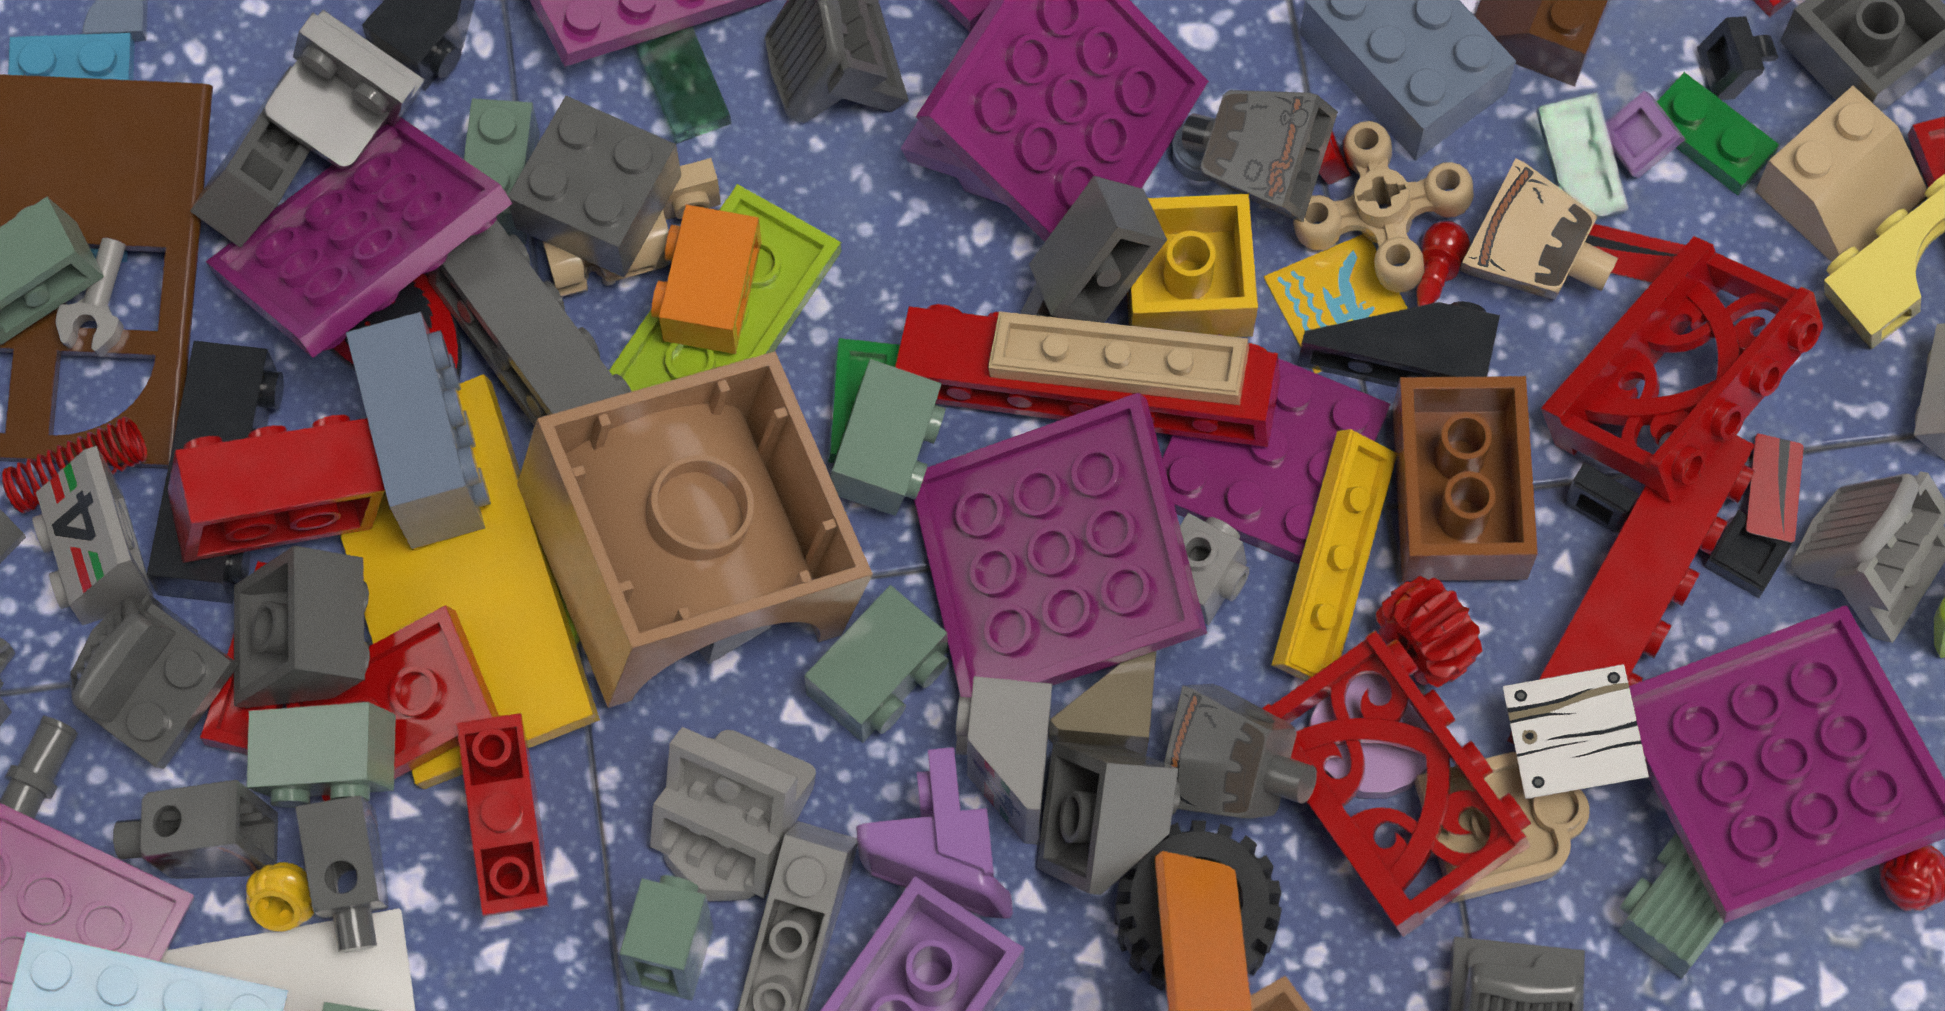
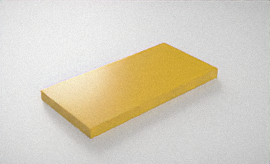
[340,374,600,789]

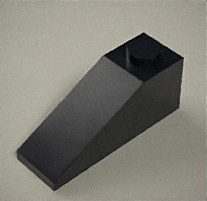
[362,0,475,91]
[1297,301,1500,388]

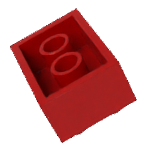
[168,414,385,563]

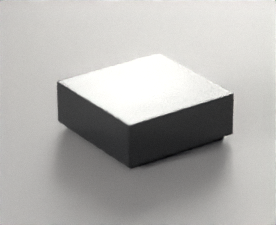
[1564,463,1639,533]
[1704,510,1793,599]

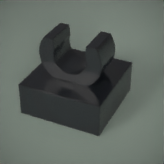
[1697,16,1779,100]

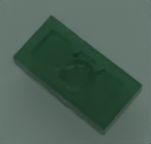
[633,26,731,144]
[1536,93,1628,220]

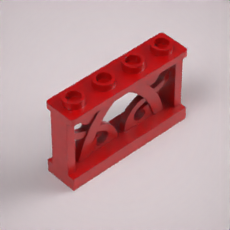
[1541,236,1823,502]
[1262,630,1531,937]

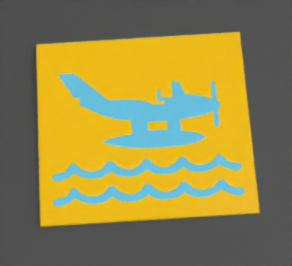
[1263,234,1408,374]

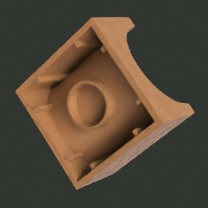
[517,351,873,708]

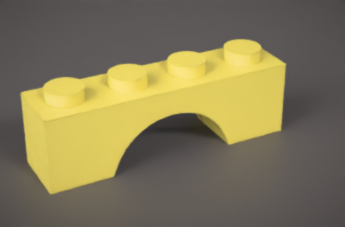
[1824,174,1945,350]

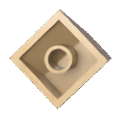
[1755,86,1927,262]

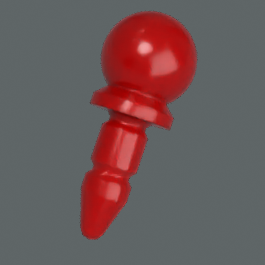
[1416,221,1470,306]

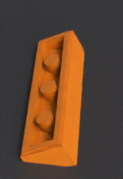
[1155,851,1252,1011]

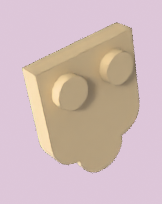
[1415,752,1590,904]

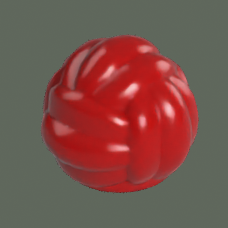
[1879,845,1945,911]

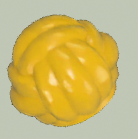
[246,862,314,932]

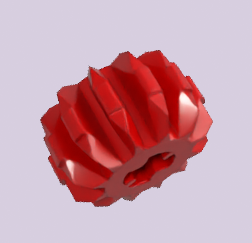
[1376,576,1483,688]

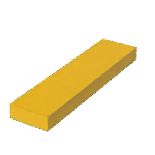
[1271,429,1398,681]

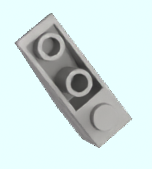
[738,821,858,1011]

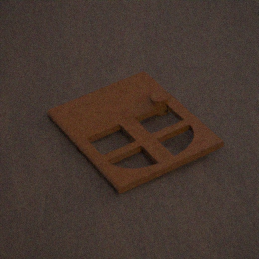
[0,74,213,469]

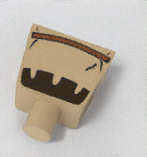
[1460,158,1618,300]

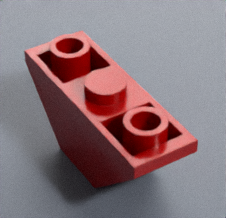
[456,713,549,917]

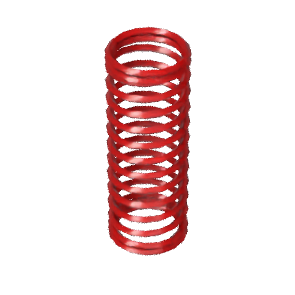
[1,416,147,514]

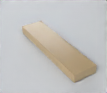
[988,311,1249,405]

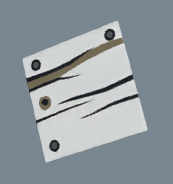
[1503,664,1649,799]

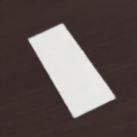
[162,909,416,1011]

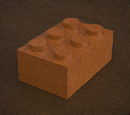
[1393,376,1538,581]

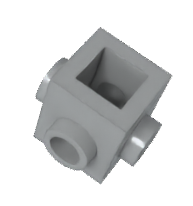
[1180,513,1250,626]

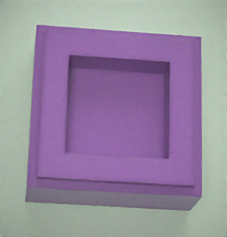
[1597,91,1686,178]

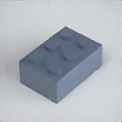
[1299,0,1516,160]
[346,312,491,549]

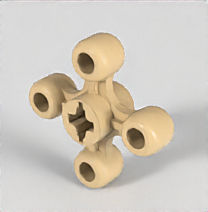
[1293,121,1474,293]

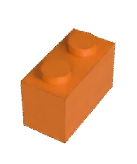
[651,204,762,354]

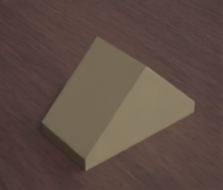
[1048,651,1156,756]

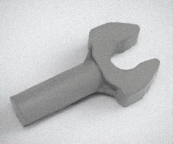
[56,238,126,357]

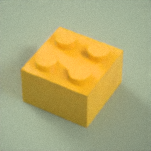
[1127,194,1258,337]

